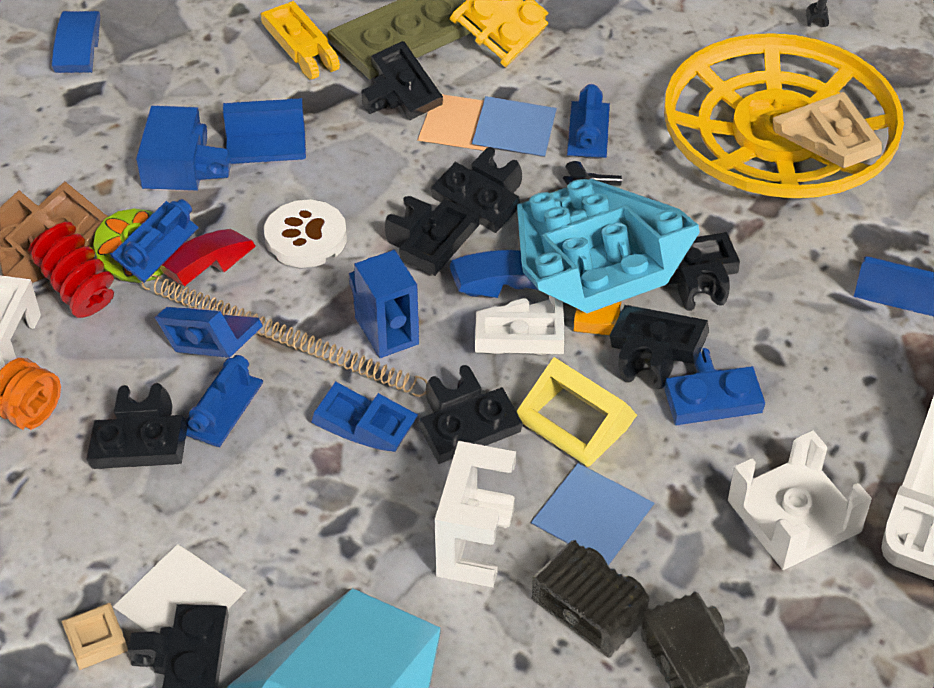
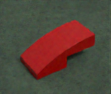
[160,229,256,287]

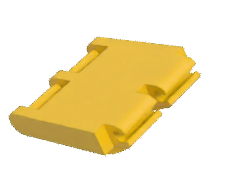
[449,0,549,68]

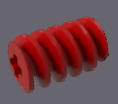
[28,222,114,318]

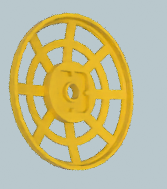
[664,33,904,198]

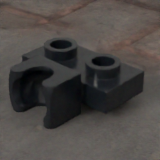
[430,147,522,233]
[385,196,479,276]
[666,232,740,311]
[609,305,709,389]
[419,365,523,464]
[86,383,188,469]

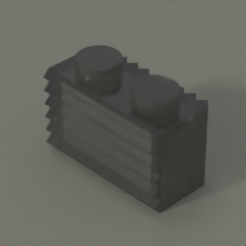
[531,540,650,658]
[641,591,750,688]

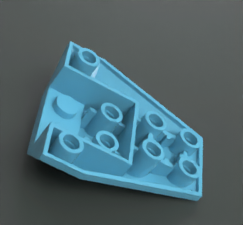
[517,179,700,313]
[227,588,441,688]

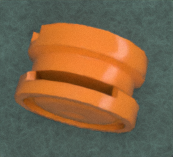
[0,358,61,430]

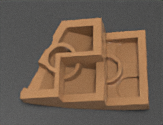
[0,181,108,283]

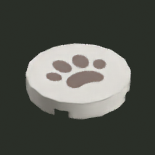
[264,199,347,268]

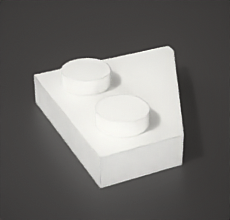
[475,295,564,355]

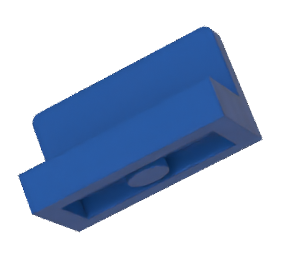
[223,98,306,164]
[853,256,934,317]
[155,307,263,358]

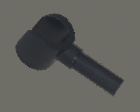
[806,0,829,27]
[563,161,622,185]

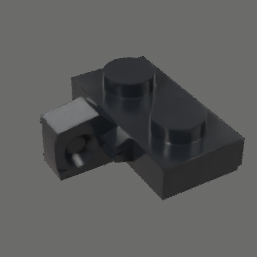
[361,41,443,120]
[128,604,229,688]

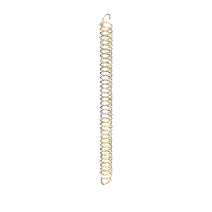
[142,275,427,397]

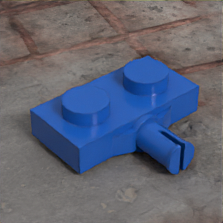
[664,348,765,426]

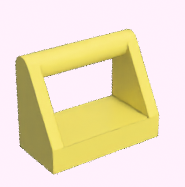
[516,357,637,467]

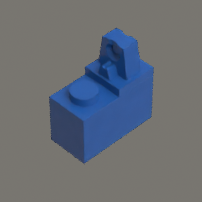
[136,105,231,191]
[349,250,419,358]

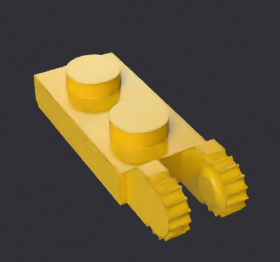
[261,1,340,80]

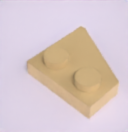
[773,92,882,168]

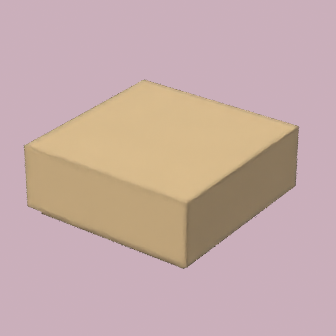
[62,603,128,670]

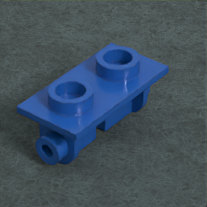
[567,84,610,158]
[111,199,199,283]
[186,355,263,448]

